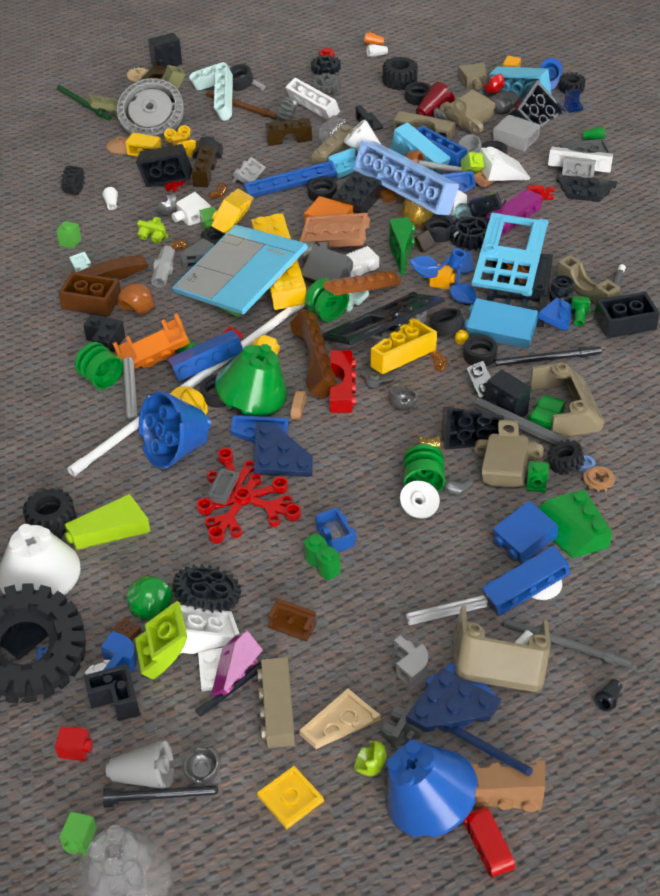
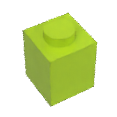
[461,152,485,174]

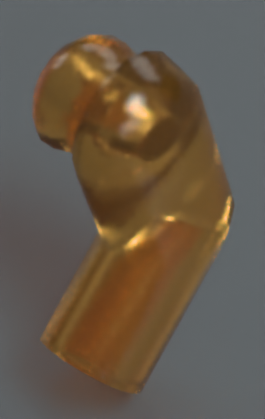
[209,182,228,200]
[431,350,448,371]

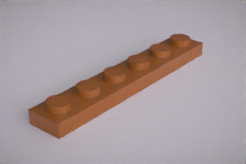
[323,271,402,296]

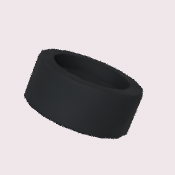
[230,64,254,91]
[405,82,431,106]
[308,177,337,202]
[424,214,454,243]
[429,308,465,336]
[463,335,498,367]
[200,374,227,408]

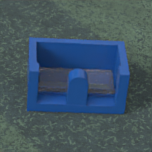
[315,507,357,552]

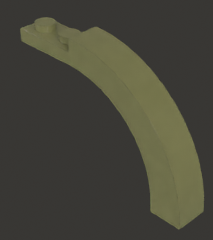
[86,65,186,117]

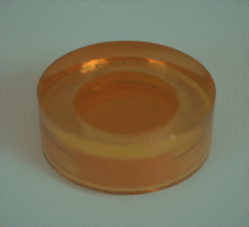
[380,189,396,203]

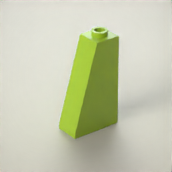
[64,494,150,550]

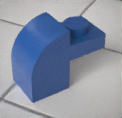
[101,631,137,671]

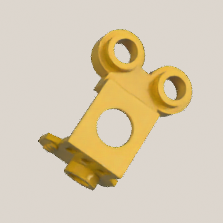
[164,125,196,157]

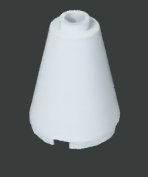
[344,120,381,151]

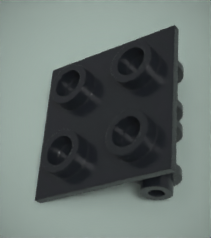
[0,622,48,660]

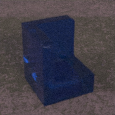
[564,89,583,113]

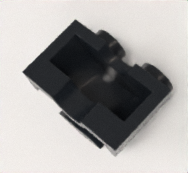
[192,136,223,159]

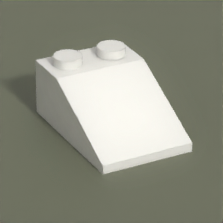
[480,147,530,181]
[171,604,239,654]

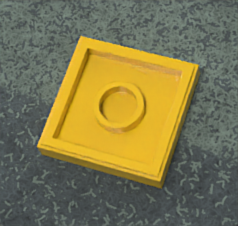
[257,766,324,829]

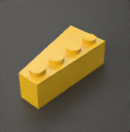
[212,188,254,234]

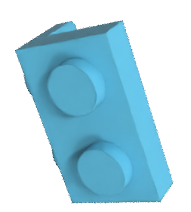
[328,147,356,178]

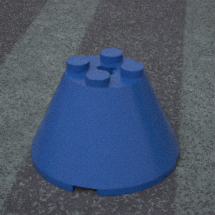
[139,391,211,468]
[386,740,478,838]

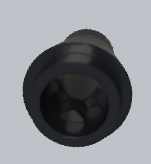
[595,679,622,711]

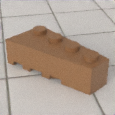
[471,760,545,812]

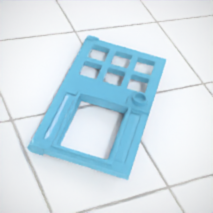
[472,213,549,296]

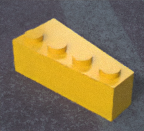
[371,318,437,374]

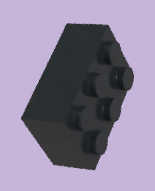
[136,144,192,187]
[332,172,382,214]
[594,292,660,338]

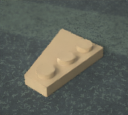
[300,689,381,749]

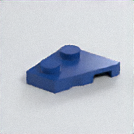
[538,298,572,331]

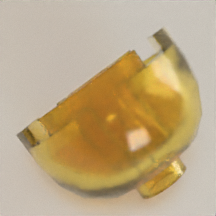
[401,199,434,227]

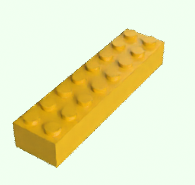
[251,213,307,310]

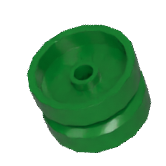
[305,277,349,322]

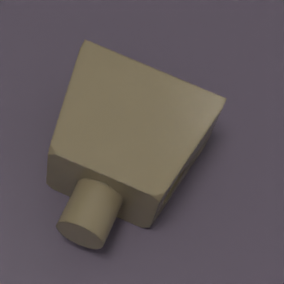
[458,63,487,90]

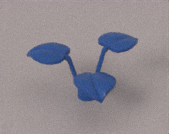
[410,248,477,304]

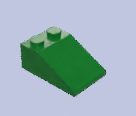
[389,217,415,275]

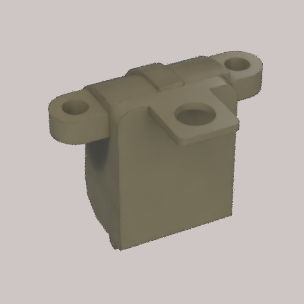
[440,89,496,134]
[474,420,544,487]

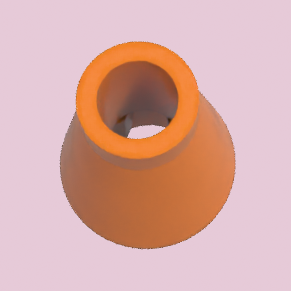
[364,32,384,46]

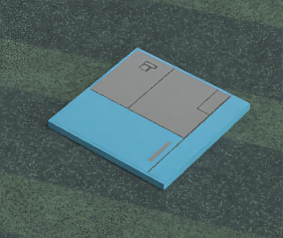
[172,225,308,315]

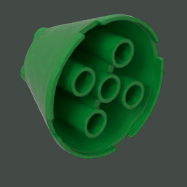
[215,344,288,416]

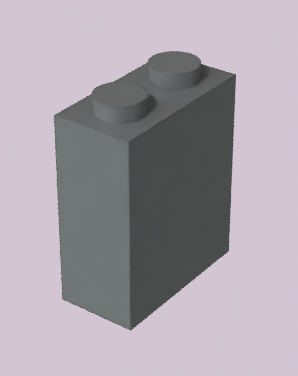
[301,245,354,283]

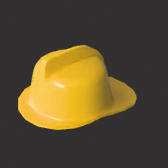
[171,386,208,415]

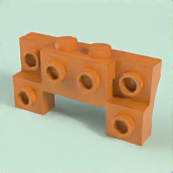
[113,313,190,371]

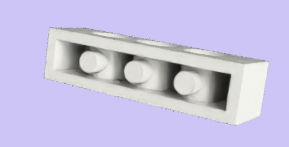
[286,78,340,121]

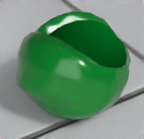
[127,576,172,621]

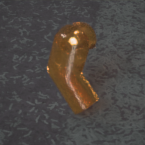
[169,238,188,251]

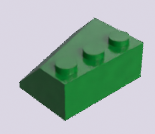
[539,489,612,558]

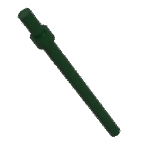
[57,85,112,121]

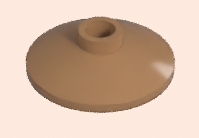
[106,136,129,154]

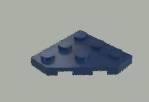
[254,422,313,477]
[406,668,501,732]

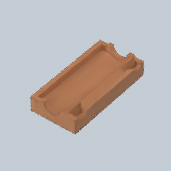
[300,213,370,247]

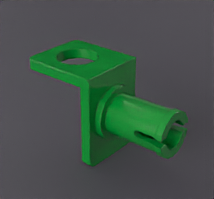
[571,296,591,326]

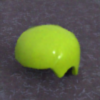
[354,741,387,777]

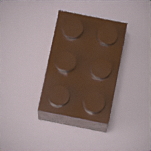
[58,272,121,316]

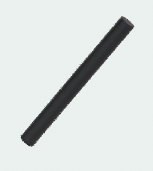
[195,658,266,717]

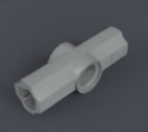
[151,246,175,288]

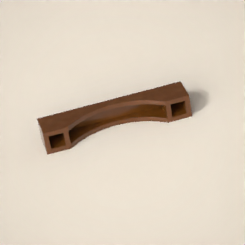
[290,309,337,399]

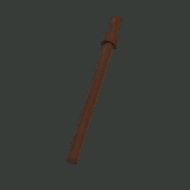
[206,91,277,119]

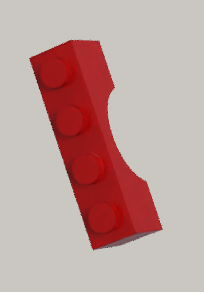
[330,350,356,413]

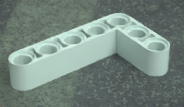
[190,62,233,121]

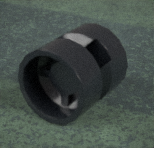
[550,275,574,304]

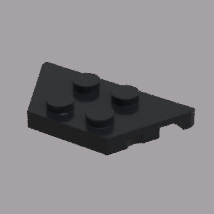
[556,175,617,202]

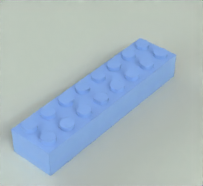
[353,140,460,215]

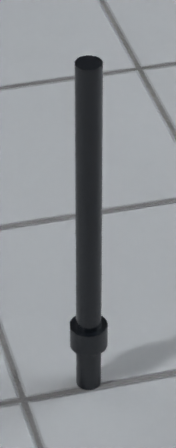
[495,346,602,366]

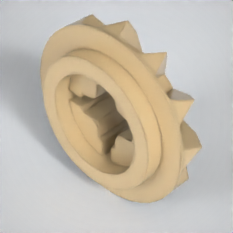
[127,67,148,82]

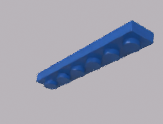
[244,161,337,197]

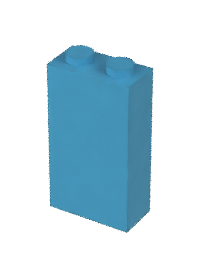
[464,298,538,349]

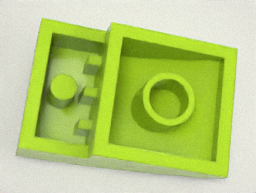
[135,601,187,679]

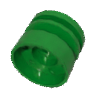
[74,342,123,390]
[403,444,445,492]

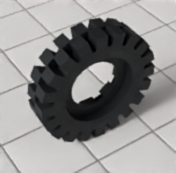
[0,583,86,703]

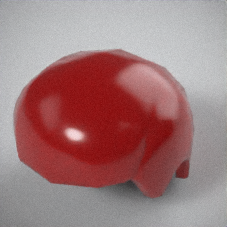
[483,73,505,94]

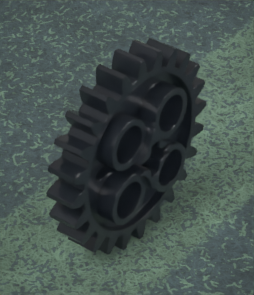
[172,564,241,613]

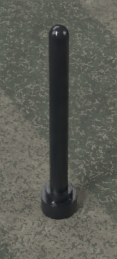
[103,785,218,808]

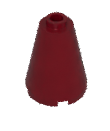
[416,82,455,117]

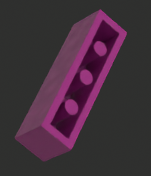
[486,189,542,236]

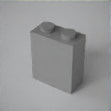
[492,115,540,151]

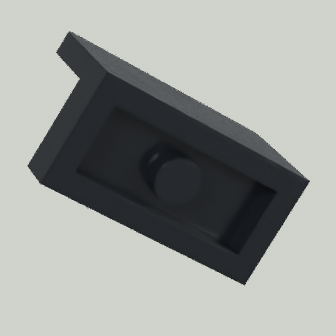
[355,105,383,131]
[467,192,506,217]

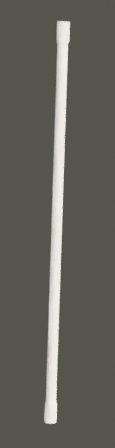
[67,304,306,477]

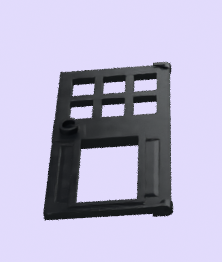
[487,254,553,327]
[322,292,445,345]

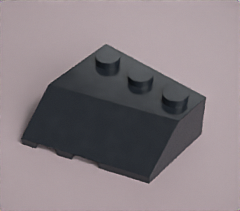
[507,80,566,128]
[441,407,504,450]

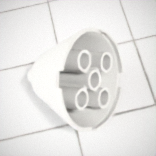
[0,524,81,595]

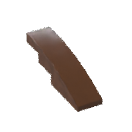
[77,255,149,280]

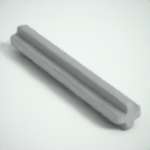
[123,357,138,420]
[406,595,488,625]

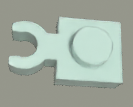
[69,252,91,273]
[346,290,369,312]

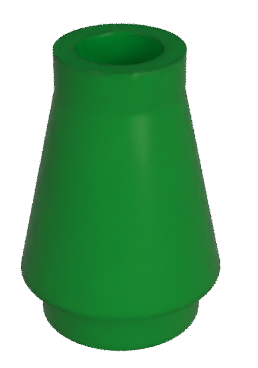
[583,126,605,140]

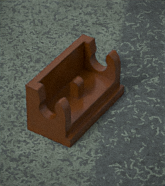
[268,598,317,642]

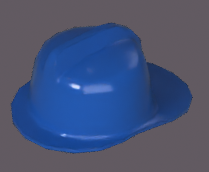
[540,58,562,90]

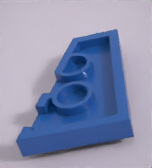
[230,415,289,443]

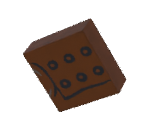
[110,617,142,641]

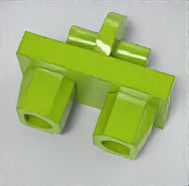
[137,217,169,244]

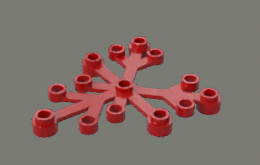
[197,448,301,544]

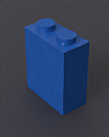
[493,501,558,564]

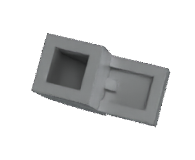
[394,635,428,689]

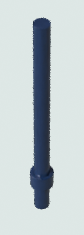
[438,726,533,776]

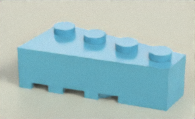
[489,66,552,95]
[390,122,450,174]

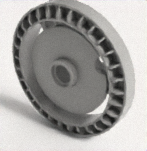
[117,78,184,138]

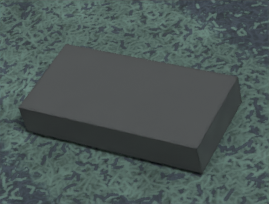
[207,468,239,505]

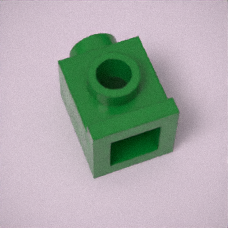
[526,461,549,493]

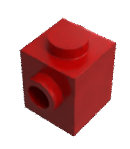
[55,726,93,761]

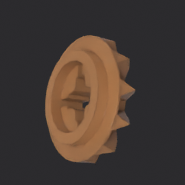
[583,466,615,492]

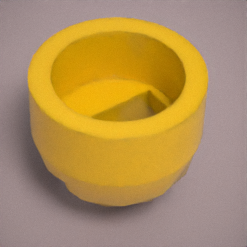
[455,330,469,345]

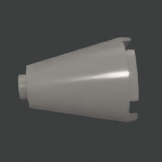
[106,741,174,789]

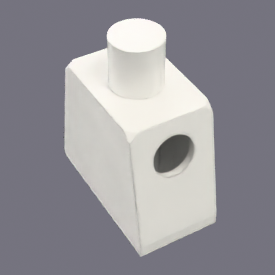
[172,192,211,226]

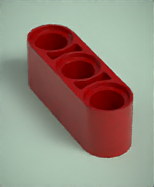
[463,806,515,878]

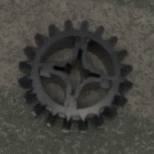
[450,216,489,251]

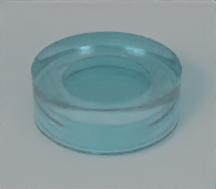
[455,203,471,218]

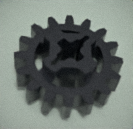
[311,55,341,75]

